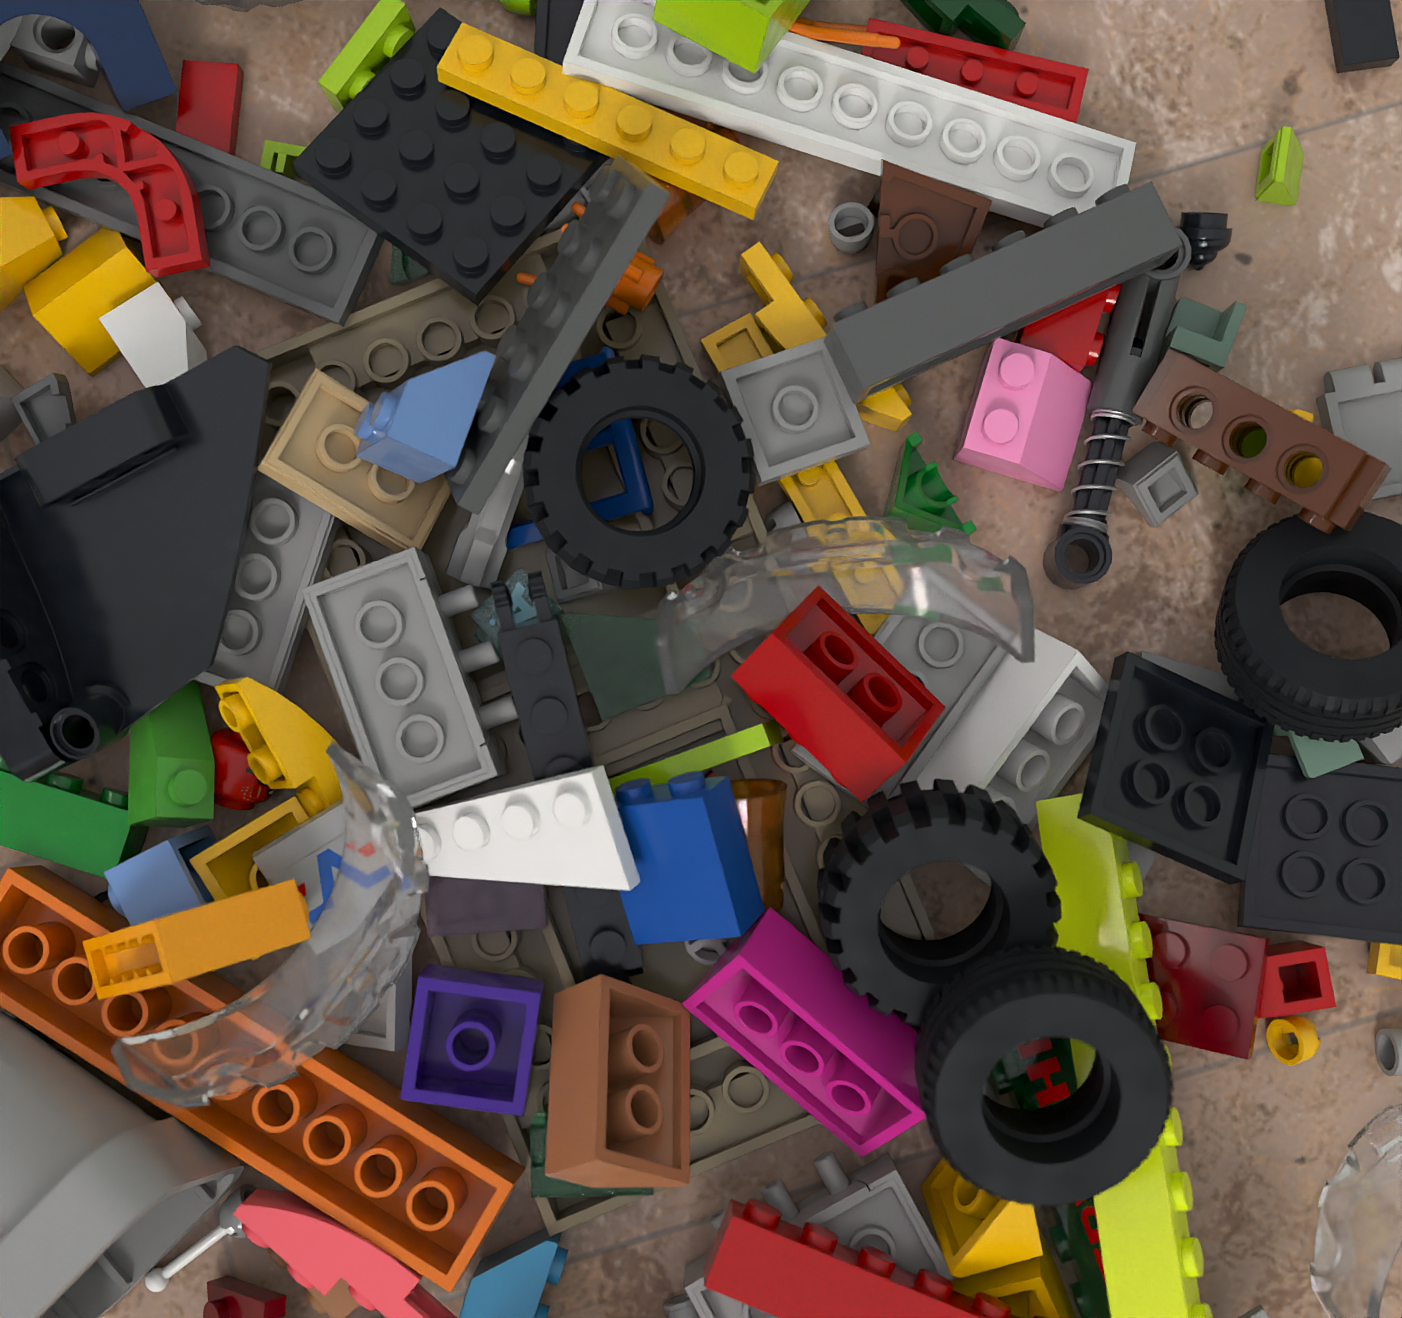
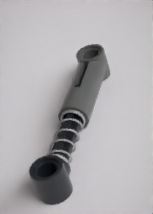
[1043,226,1192,590]

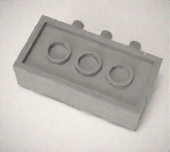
[301,547,518,818]
[684,1151,955,1318]

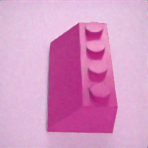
[681,907,925,1158]

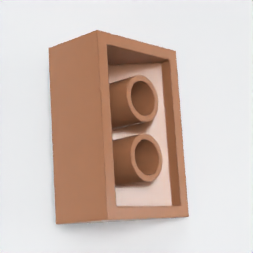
[545,974,690,1188]

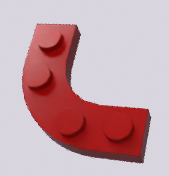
[9,112,211,278]

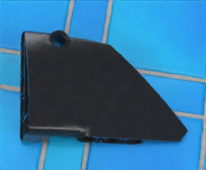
[0,345,272,783]

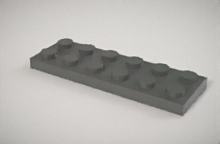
[444,154,671,515]

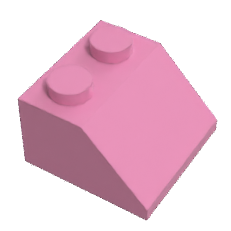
[953,338,1093,492]

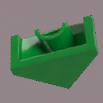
[881,431,977,543]

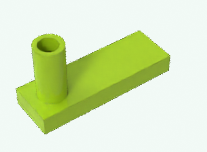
[608,720,784,797]

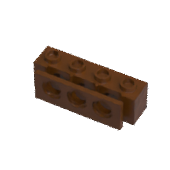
[1132,349,1392,535]

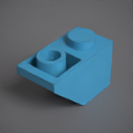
[459,1227,569,1318]

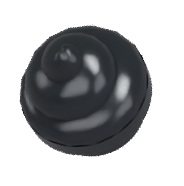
[1175,212,1232,271]

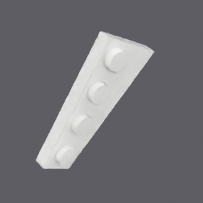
[393,765,641,890]

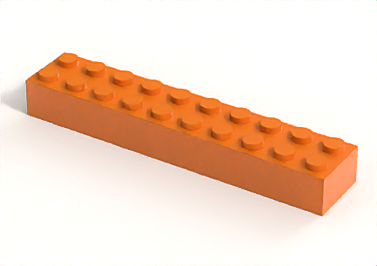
[0,865,526,1293]

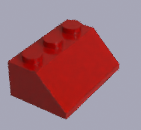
[731,585,946,802]

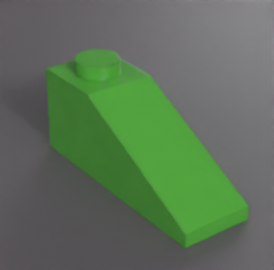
[127,680,215,828]

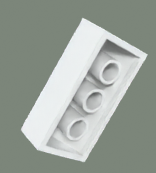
[916,625,1108,886]

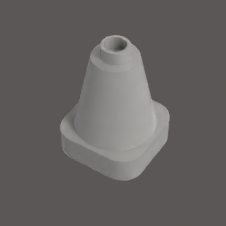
[0,1009,244,1318]

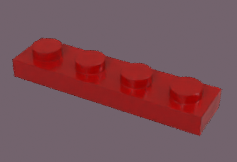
[861,18,1089,123]

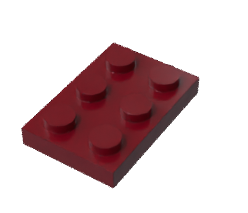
[1138,912,1270,1060]

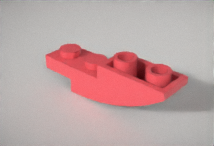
[233,1188,457,1318]

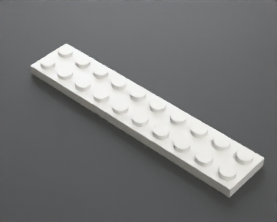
[562,0,1136,228]

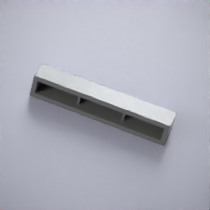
[824,181,1183,404]

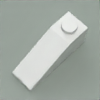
[99,282,207,388]

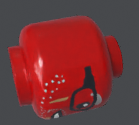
[210,727,275,810]

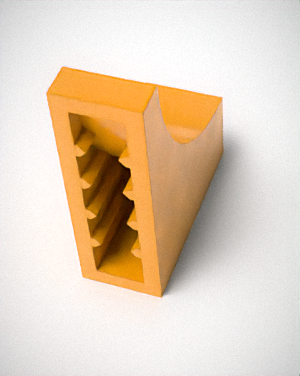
[83,879,311,1000]

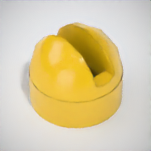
[1266,1015,1321,1065]

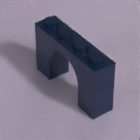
[0,0,177,159]

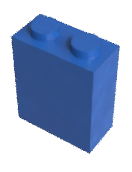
[614,771,765,945]

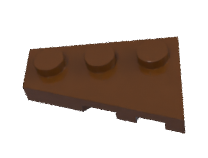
[874,159,992,305]

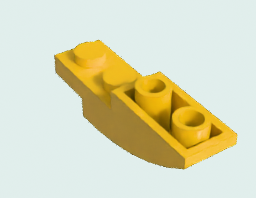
[740,241,912,432]
[214,677,378,818]

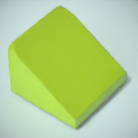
[1254,126,1304,206]

